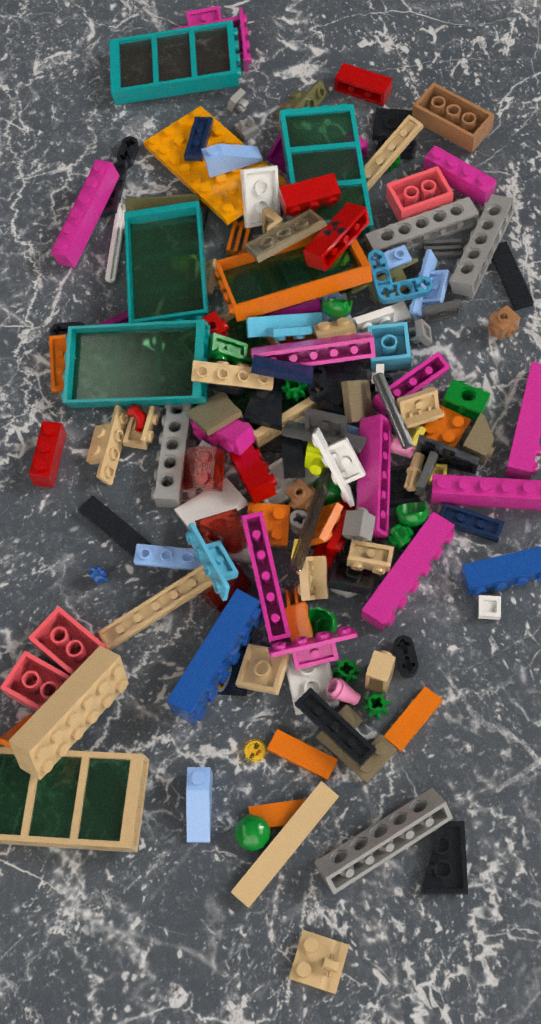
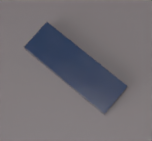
[184,117,214,162]
[251,355,313,384]
[440,502,505,543]

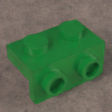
[208,333,252,365]

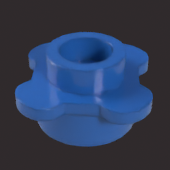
[88,565,109,585]

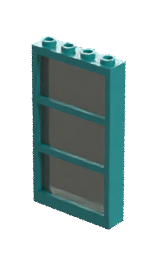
[109,20,242,105]

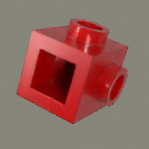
[199,311,230,337]

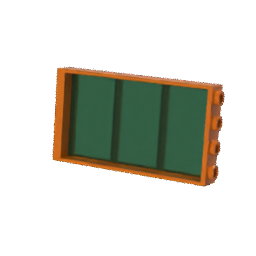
[214,229,373,322]

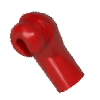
[127,404,147,433]

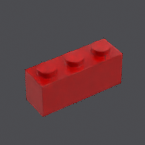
[335,63,393,106]
[278,173,341,217]
[29,421,67,488]
[229,445,277,504]

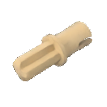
[404,452,425,492]

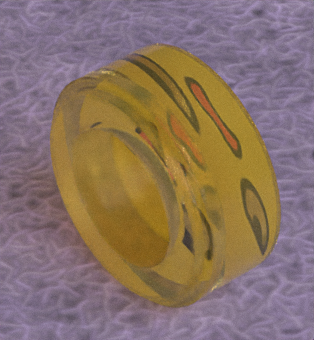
[243,739,266,763]

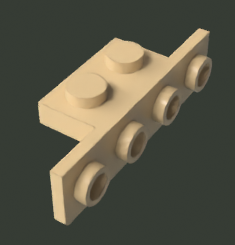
[191,360,274,391]
[86,405,130,485]

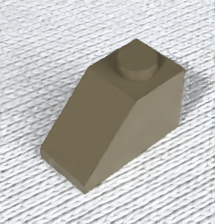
[462,413,495,465]

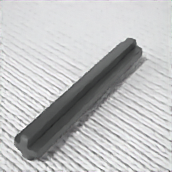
[372,372,413,449]

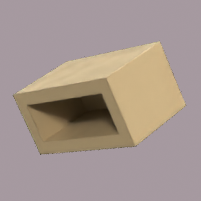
[365,650,396,695]

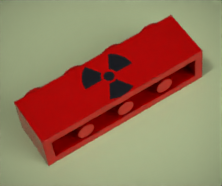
[303,202,370,271]

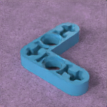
[367,249,433,304]

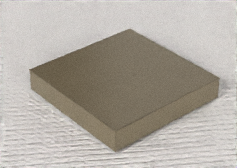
[341,380,373,423]
[187,392,242,436]

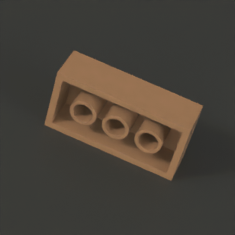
[412,82,495,153]

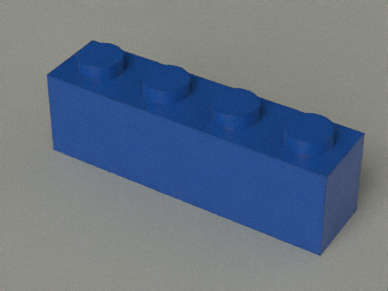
[460,546,541,596]

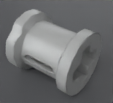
[289,510,309,535]

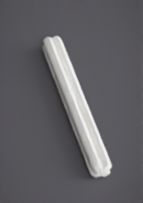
[105,203,126,283]

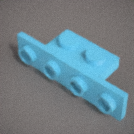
[246,312,323,341]
[186,523,239,601]

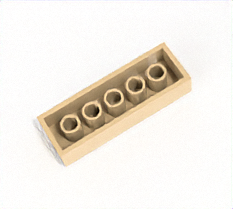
[9,646,129,780]

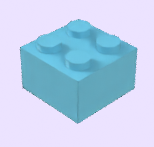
[367,322,411,372]

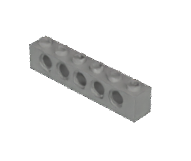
[449,194,515,298]
[365,197,479,253]
[151,390,195,508]
[314,787,453,894]

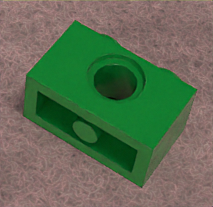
[442,379,491,421]

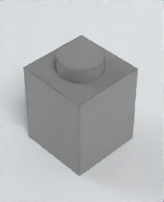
[342,507,376,541]

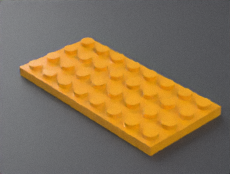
[143,106,287,225]

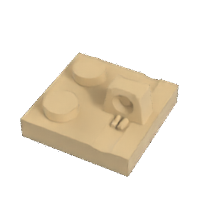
[235,644,291,695]
[289,930,349,995]

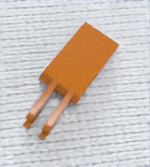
[284,586,313,642]

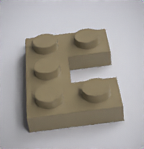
[316,704,397,784]

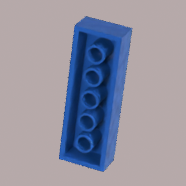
[167,589,263,726]

